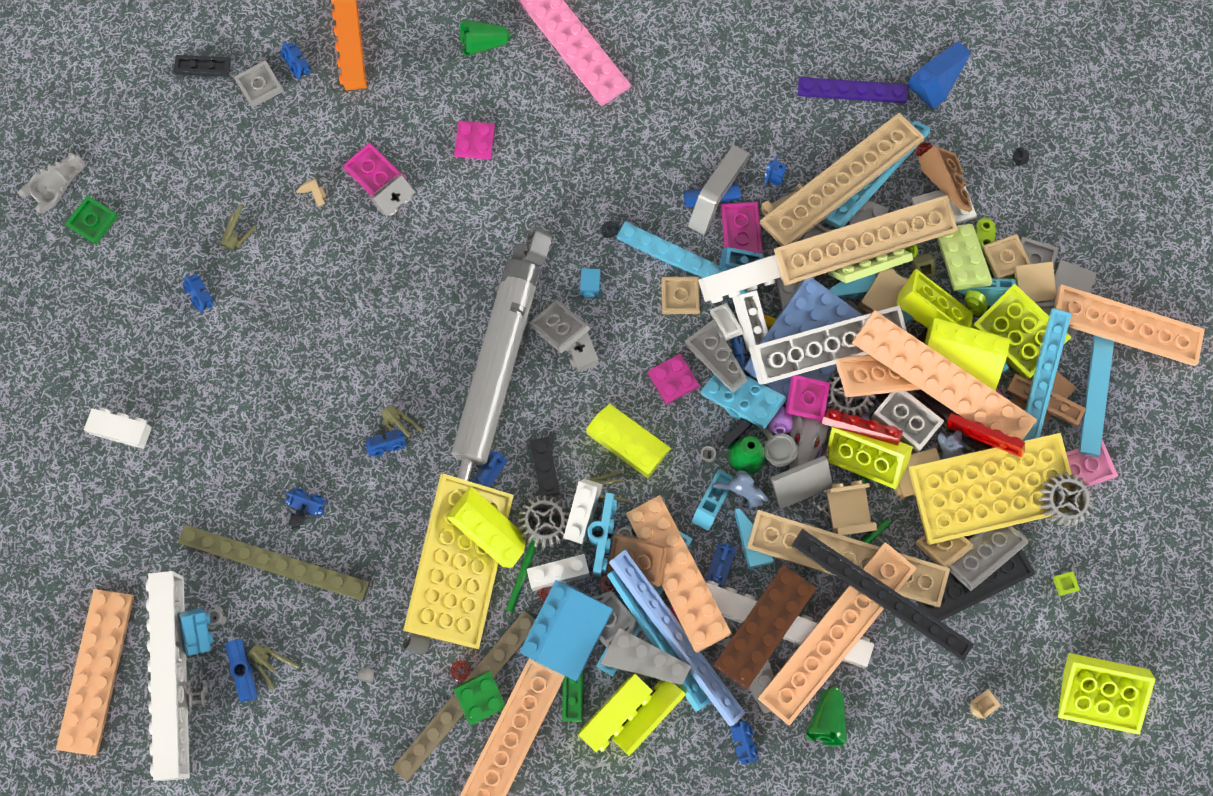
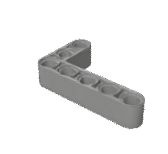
[688,145,750,235]

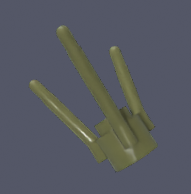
[220,205,256,250]
[381,405,424,437]
[587,471,630,503]
[248,644,300,690]

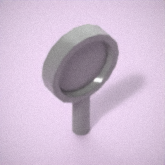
[757,426,798,467]

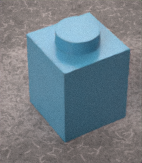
[580,268,601,299]

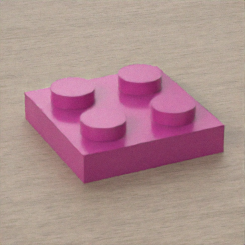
[454,121,495,160]
[647,354,700,405]
[785,375,830,421]

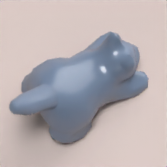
[938,430,964,460]
[712,470,769,510]

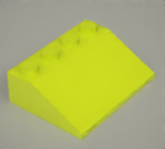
[971,284,1071,379]
[925,318,1011,391]
[1058,653,1155,735]

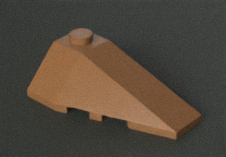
[918,146,972,212]

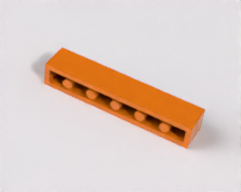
[331,0,367,90]

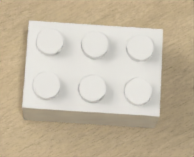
[870,391,944,454]

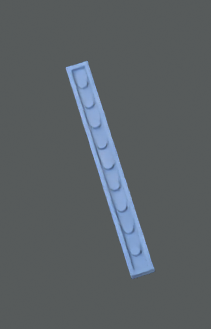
[609,550,745,726]

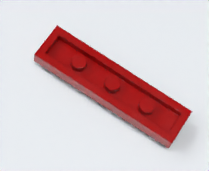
[822,409,903,446]
[948,413,1026,458]

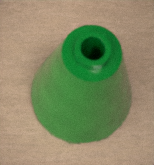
[460,19,510,56]
[728,436,766,474]
[806,687,847,746]

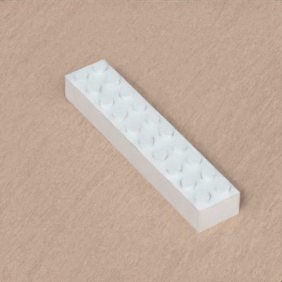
[146,571,190,781]

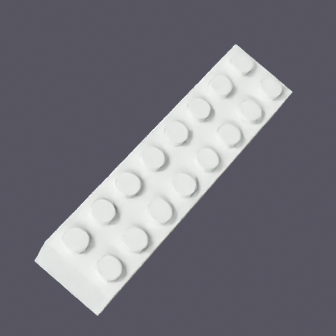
[749,305,907,384]

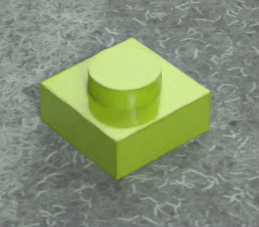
[1052,571,1080,596]

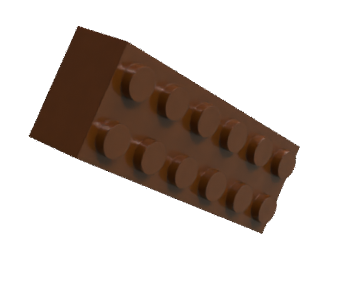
[713,565,817,690]

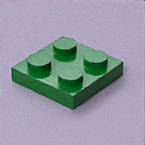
[65,195,119,245]
[452,670,505,726]

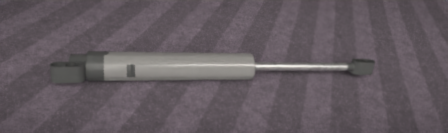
[403,226,552,655]

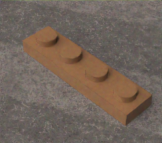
[1006,374,1086,427]

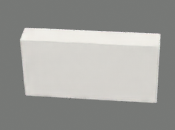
[710,303,743,341]

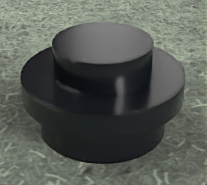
[1013,147,1029,166]
[601,221,619,238]
[289,510,304,530]

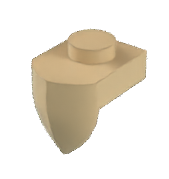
[296,178,326,206]
[970,689,1002,719]

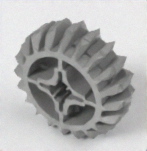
[826,371,876,418]
[1038,472,1095,526]
[518,495,570,549]

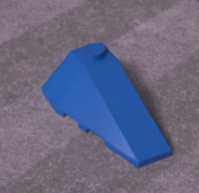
[908,41,971,110]

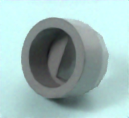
[701,446,717,462]
[357,667,374,683]

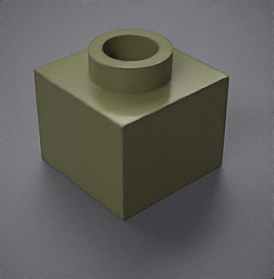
[911,253,936,278]

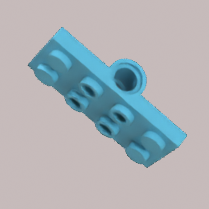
[701,374,786,429]
[588,493,617,578]

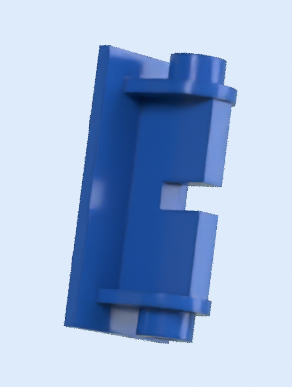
[280,41,311,80]
[764,155,786,186]
[183,274,214,314]
[365,429,407,457]
[471,450,508,488]
[285,488,328,516]
[705,542,737,586]
[730,721,758,765]

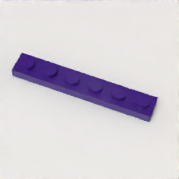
[797,77,908,104]

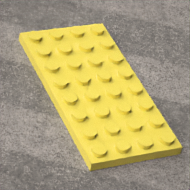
[908,433,1079,545]
[403,474,514,649]

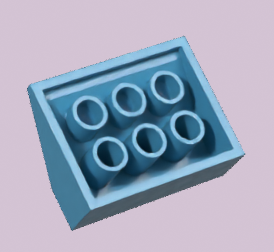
[519,580,613,681]

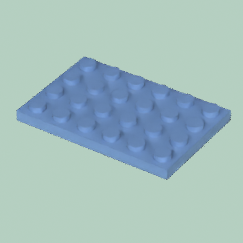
[743,277,862,401]

